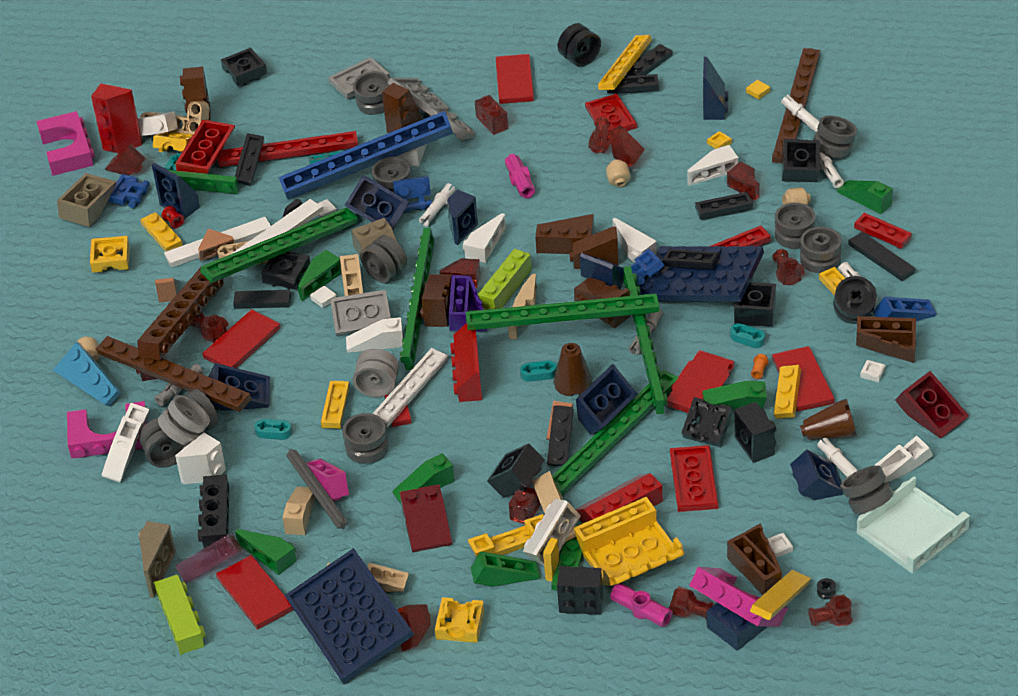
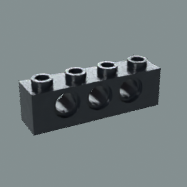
[198,474,230,550]

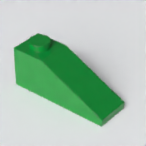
[837,180,893,214]
[298,250,342,301]
[702,381,767,410]
[392,453,455,504]
[235,529,297,575]
[470,551,540,587]

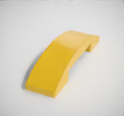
[468,514,544,556]

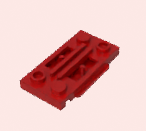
[666,350,735,413]

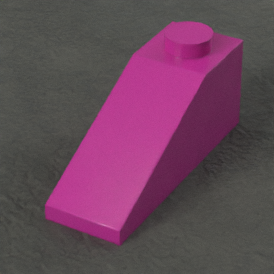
[306,459,349,501]

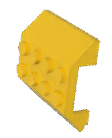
[574,497,685,586]

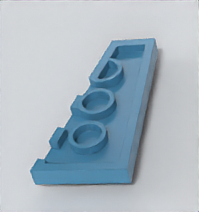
[53,342,121,406]

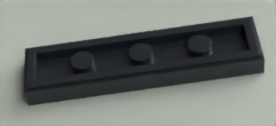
[848,232,916,281]

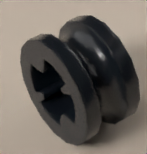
[817,578,836,599]

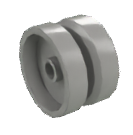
[353,348,399,398]
[158,395,210,445]

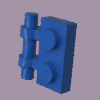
[108,174,150,208]
[392,176,432,213]
[631,248,664,285]

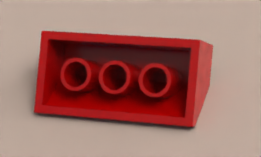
[91,83,143,153]
[175,120,235,174]
[450,323,482,402]
[575,473,663,523]

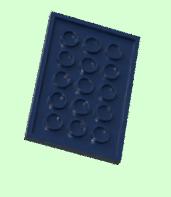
[639,246,764,302]
[285,548,414,684]

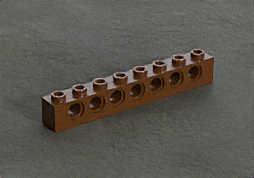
[137,267,224,360]

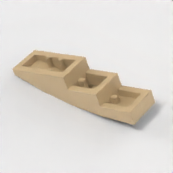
[340,254,363,296]
[508,274,537,339]
[532,471,576,542]
[327,563,409,592]

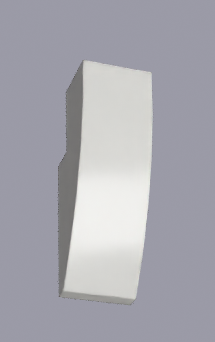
[874,436,933,482]

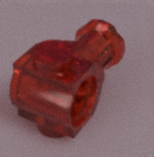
[588,117,612,153]
[772,249,805,285]
[191,312,229,343]
[668,587,714,620]
[808,594,853,626]

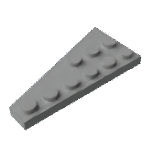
[387,78,475,140]

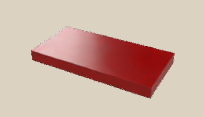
[496,54,534,104]
[202,309,281,368]
[772,346,835,412]
[670,445,718,512]
[216,555,293,630]

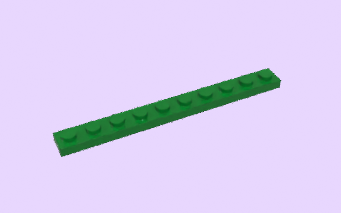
[200,207,358,283]
[400,227,435,370]
[623,266,667,415]
[466,294,660,330]
[553,370,679,496]

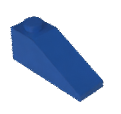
[873,297,936,321]

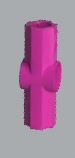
[504,154,535,199]
[610,583,673,627]

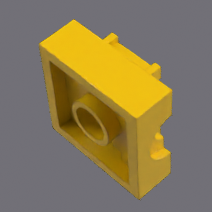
[153,131,193,152]
[90,235,130,273]
[435,597,484,643]

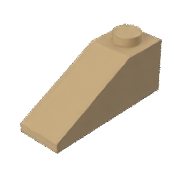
[282,486,315,535]

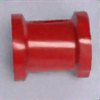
[161,206,185,229]

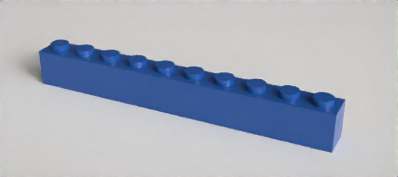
[278,111,453,199]

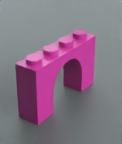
[37,111,95,176]
[67,401,148,459]
[689,567,788,627]

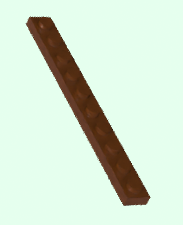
[772,48,820,164]
[96,336,252,412]

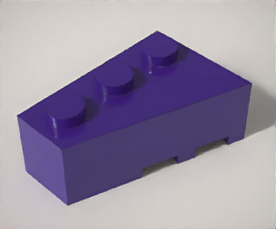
[449,275,487,331]

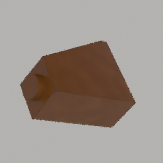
[569,226,619,269]

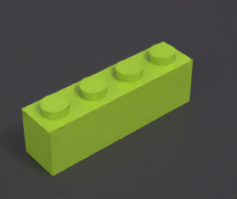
[478,248,532,310]
[154,574,206,655]

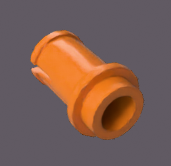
[751,354,769,379]

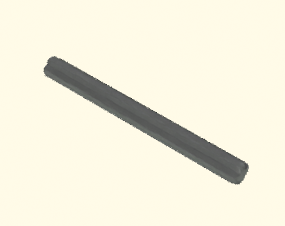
[286,449,348,530]

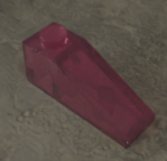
[175,533,242,583]

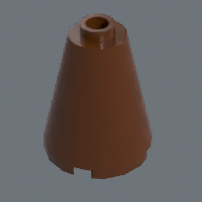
[553,343,592,396]
[800,399,857,440]

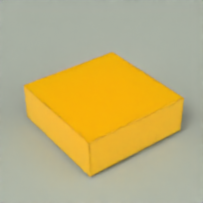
[746,80,770,100]
[707,131,732,149]

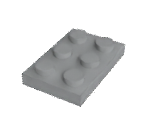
[328,57,390,99]
[330,290,391,336]

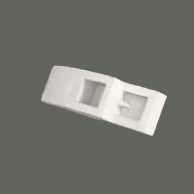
[102,403,149,483]

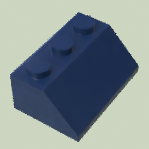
[576,364,637,435]

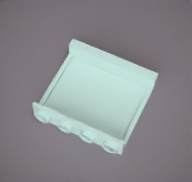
[857,477,970,574]

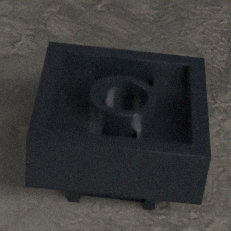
[221,47,267,86]
[261,252,310,290]
[681,397,733,448]

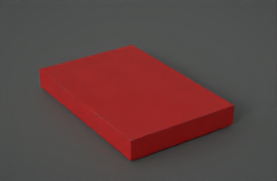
[585,94,637,138]

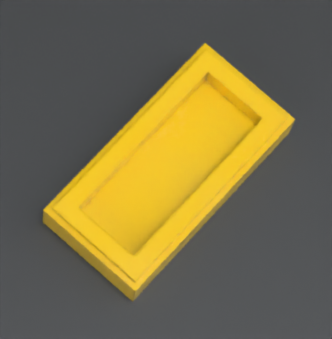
[543,538,559,582]

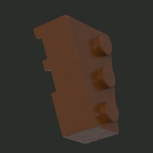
[180,66,211,129]
[382,83,423,133]
[535,214,594,254]
[421,274,452,327]
[574,277,630,329]
[856,316,916,363]
[727,523,782,595]

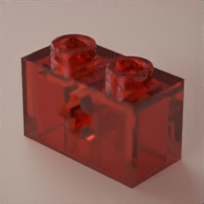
[474,95,508,135]

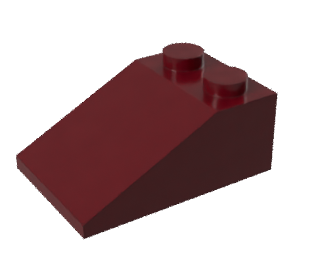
[895,371,969,439]
[400,484,452,553]

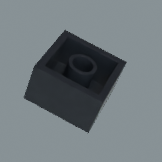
[782,139,820,182]
[734,282,776,327]
[734,402,777,463]
[487,443,545,498]
[557,566,603,615]

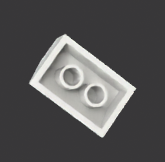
[523,499,581,566]

